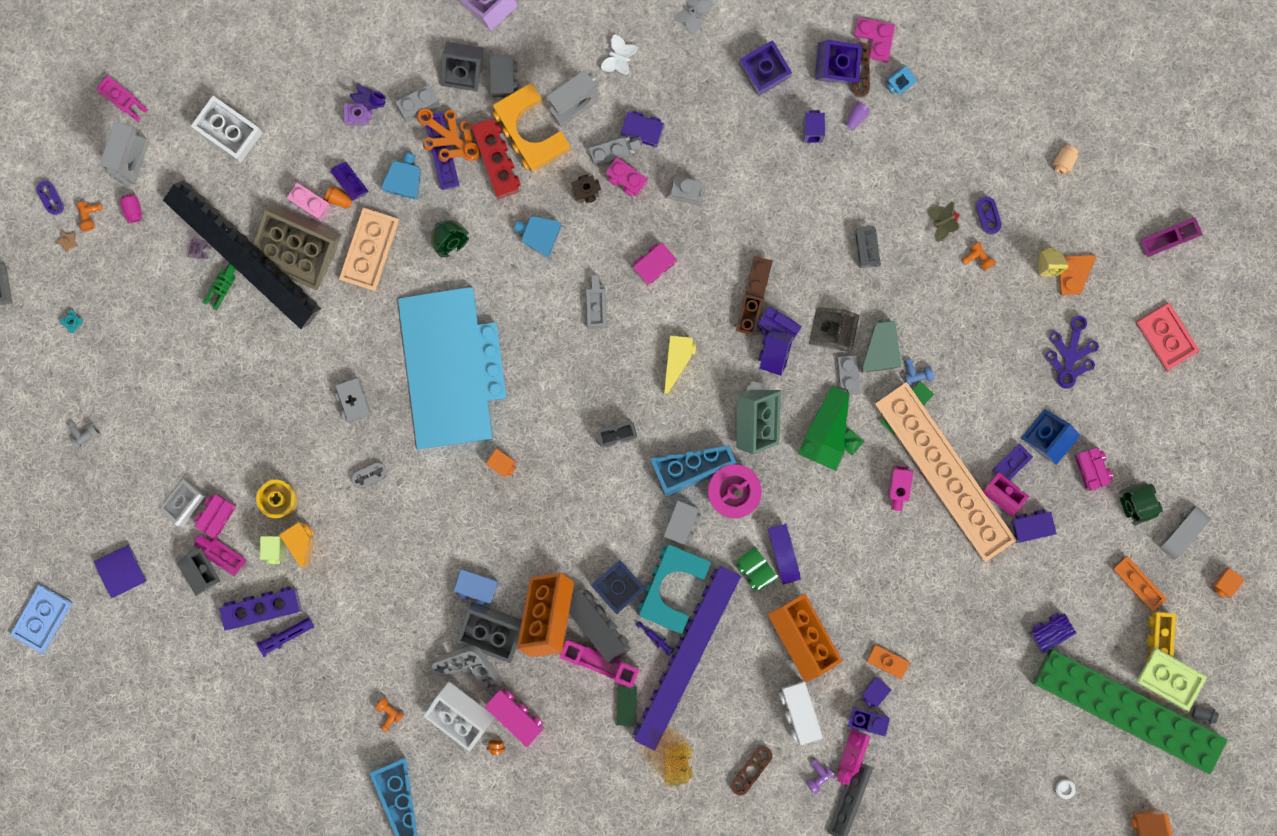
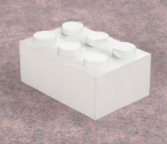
[191,96,263,163]
[779,681,823,745]
[423,682,495,752]

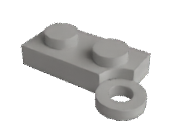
[837,355,861,395]

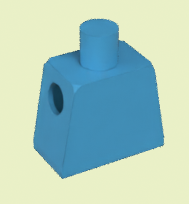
[381,153,421,200]
[514,216,562,258]

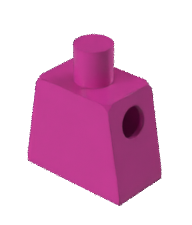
[888,465,914,511]

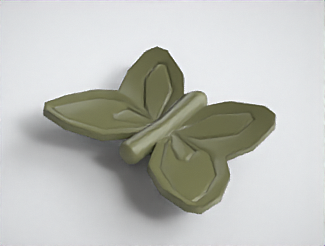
[929,202,960,242]

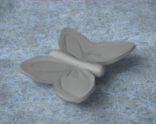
[674,0,714,35]

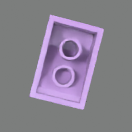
[458,0,518,31]

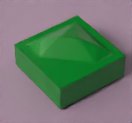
[844,429,864,456]

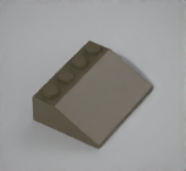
[253,204,342,290]

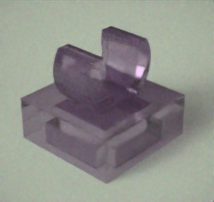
[187,239,211,259]

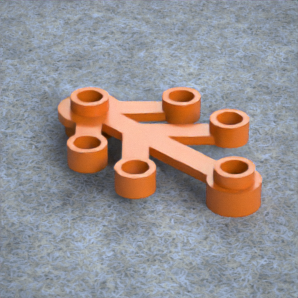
[417,108,480,162]

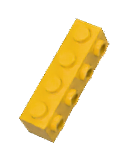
[1145,612,1176,690]

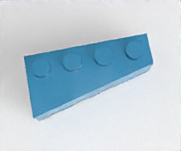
[650,445,736,497]
[369,757,418,836]

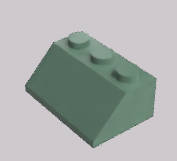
[736,390,781,455]

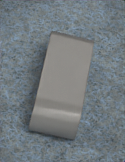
[1160,505,1211,560]

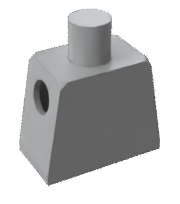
[666,176,705,206]

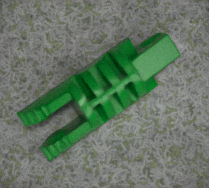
[202,263,236,311]

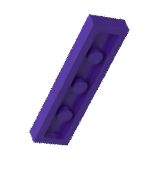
[424,112,460,190]

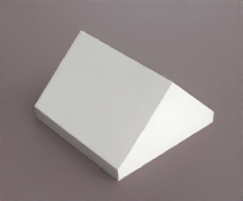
[160,479,207,527]

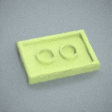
[1136,648,1207,711]

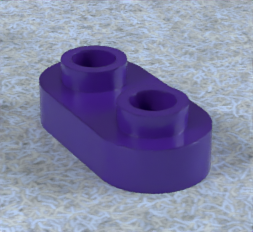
[976,197,1002,235]

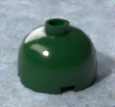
[430,220,469,257]

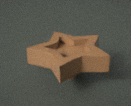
[56,231,78,253]

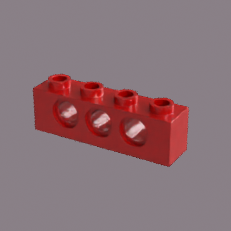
[472,118,521,199]

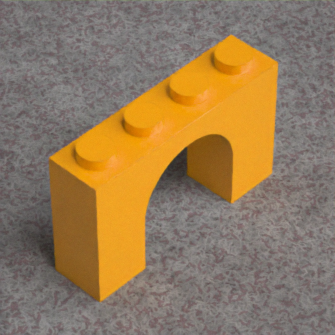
[492,82,571,173]

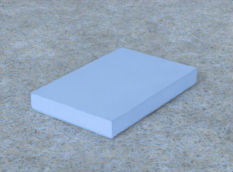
[10,584,73,654]

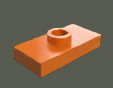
[866,645,910,680]

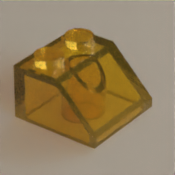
[664,743,693,786]

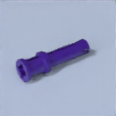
[256,617,315,657]

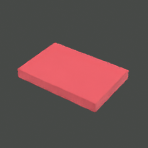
[1136,302,1200,371]

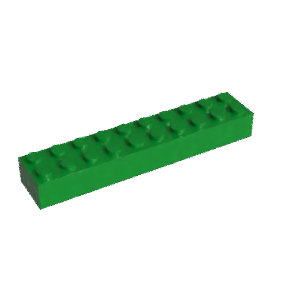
[1032,650,1228,775]

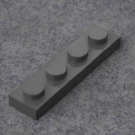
[827,763,874,836]

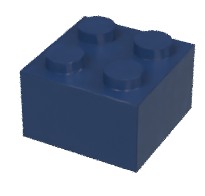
[591,560,645,615]

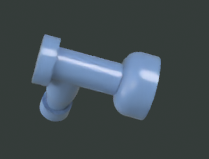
[905,359,935,386]

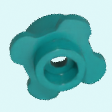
[60,310,83,333]

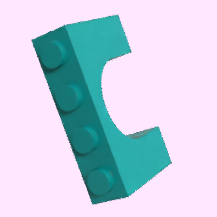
[637,544,711,634]

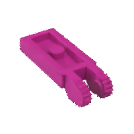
[95,75,148,122]

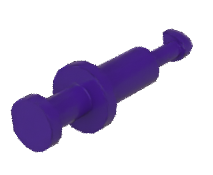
[636,622,674,656]

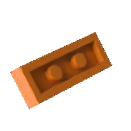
[1112,556,1167,612]

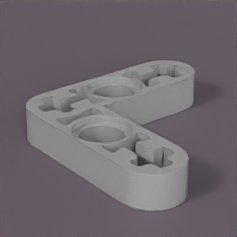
[432,646,503,694]

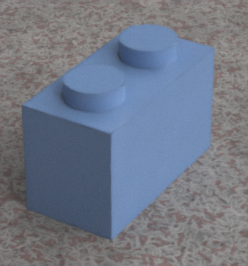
[454,569,499,606]

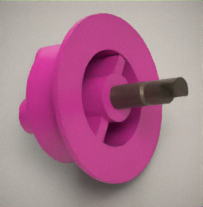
[708,464,762,518]

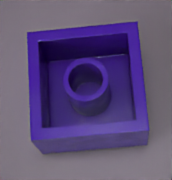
[739,40,792,96]

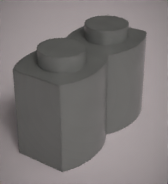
[596,421,637,448]

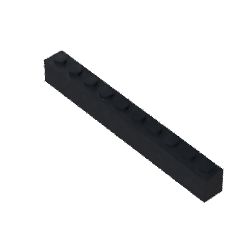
[163,180,322,329]

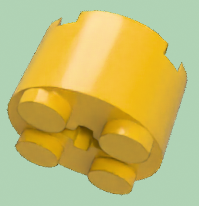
[256,479,298,519]

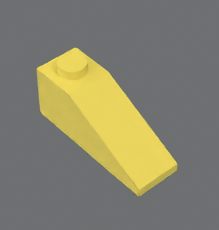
[1039,248,1068,277]
[664,336,696,395]

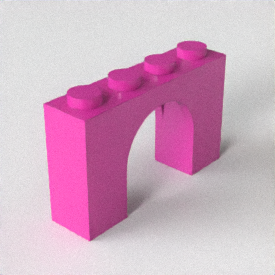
[560,639,640,688]

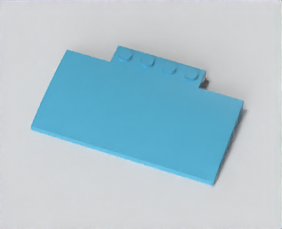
[398,287,507,450]

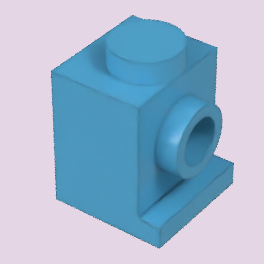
[886,64,918,95]

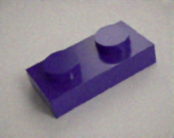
[330,162,369,201]
[992,444,1033,480]

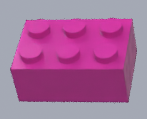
[484,688,544,747]

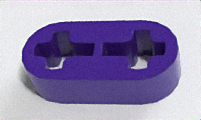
[37,181,64,215]

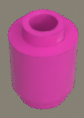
[119,194,143,224]

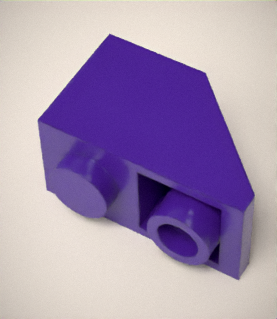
[847,707,890,737]

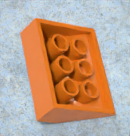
[1131,808,1173,836]

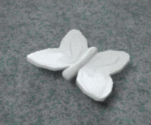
[600,34,638,75]

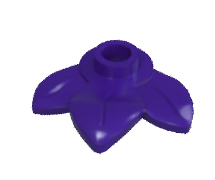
[350,84,386,109]

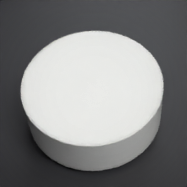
[1055,779,1076,799]

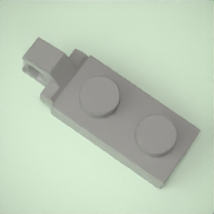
[589,135,643,165]
[586,275,607,328]

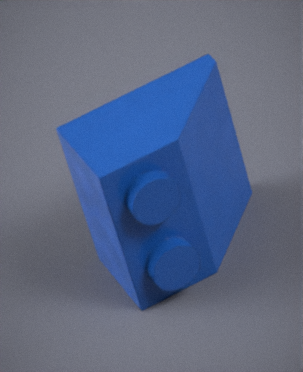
[1021,409,1080,465]

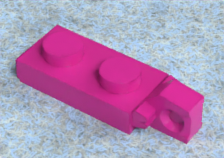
[194,535,246,577]
[837,729,870,785]

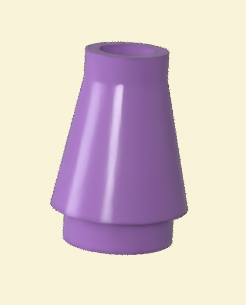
[845,101,870,130]

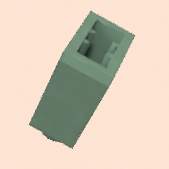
[861,318,901,373]

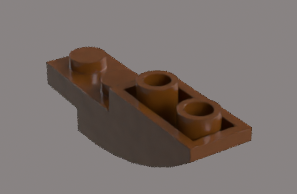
[736,256,773,336]

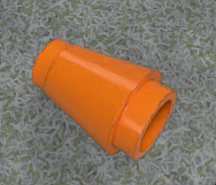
[324,186,352,209]

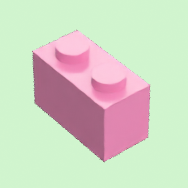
[287,183,332,222]

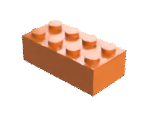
[517,572,574,657]
[768,593,843,683]

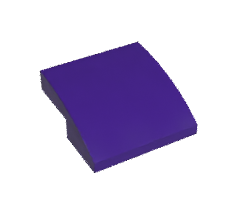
[94,545,147,598]

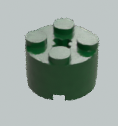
[1120,481,1163,526]

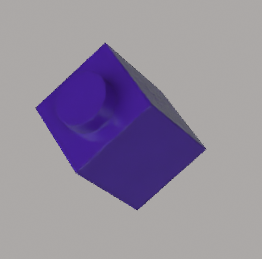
[861,677,892,708]

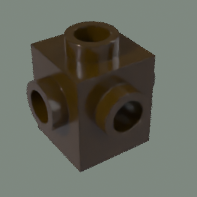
[571,174,601,204]

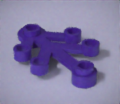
[1045,315,1099,389]

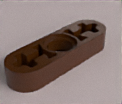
[852,42,870,98]
[731,746,773,796]

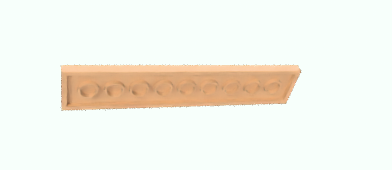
[874,382,1017,562]

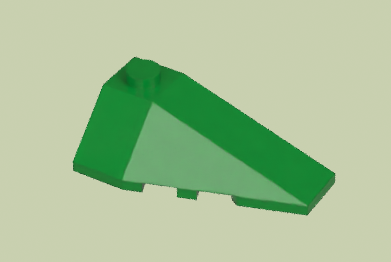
[798,386,850,471]

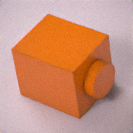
[486,449,517,478]
[1212,568,1245,599]

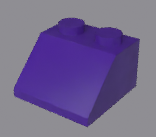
[815,40,862,83]

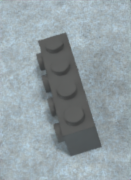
[569,588,631,664]

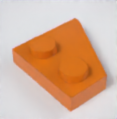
[1059,255,1096,296]

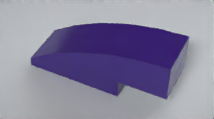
[767,524,801,585]

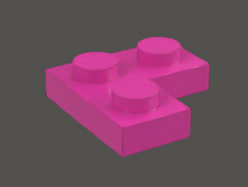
[854,17,895,63]

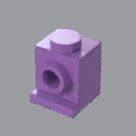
[344,103,373,126]

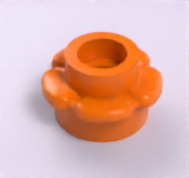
[486,740,506,755]

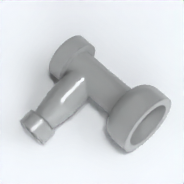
[68,422,101,449]

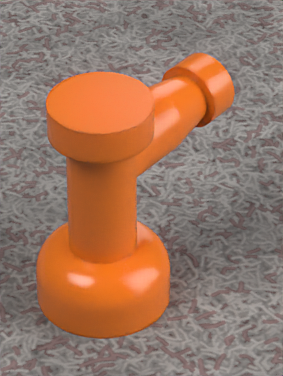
[76,202,103,231]
[962,242,997,271]
[375,696,404,732]

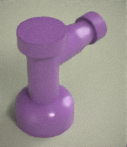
[806,759,835,795]

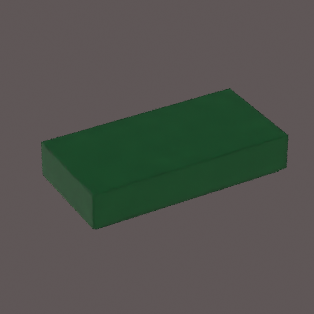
[617,686,637,726]

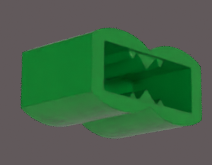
[736,547,778,591]

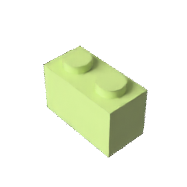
[260,536,286,564]

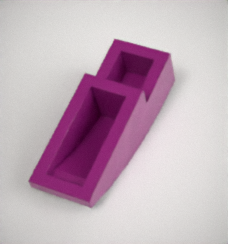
[1140,217,1203,257]

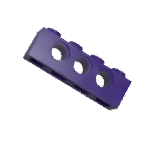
[219,586,302,631]

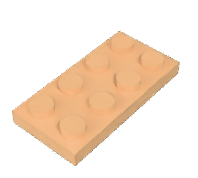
[339,208,400,292]

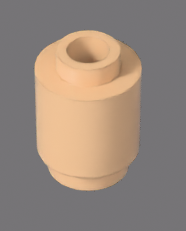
[1053,145,1079,175]

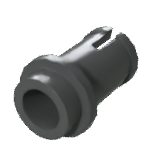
[1192,705,1219,724]

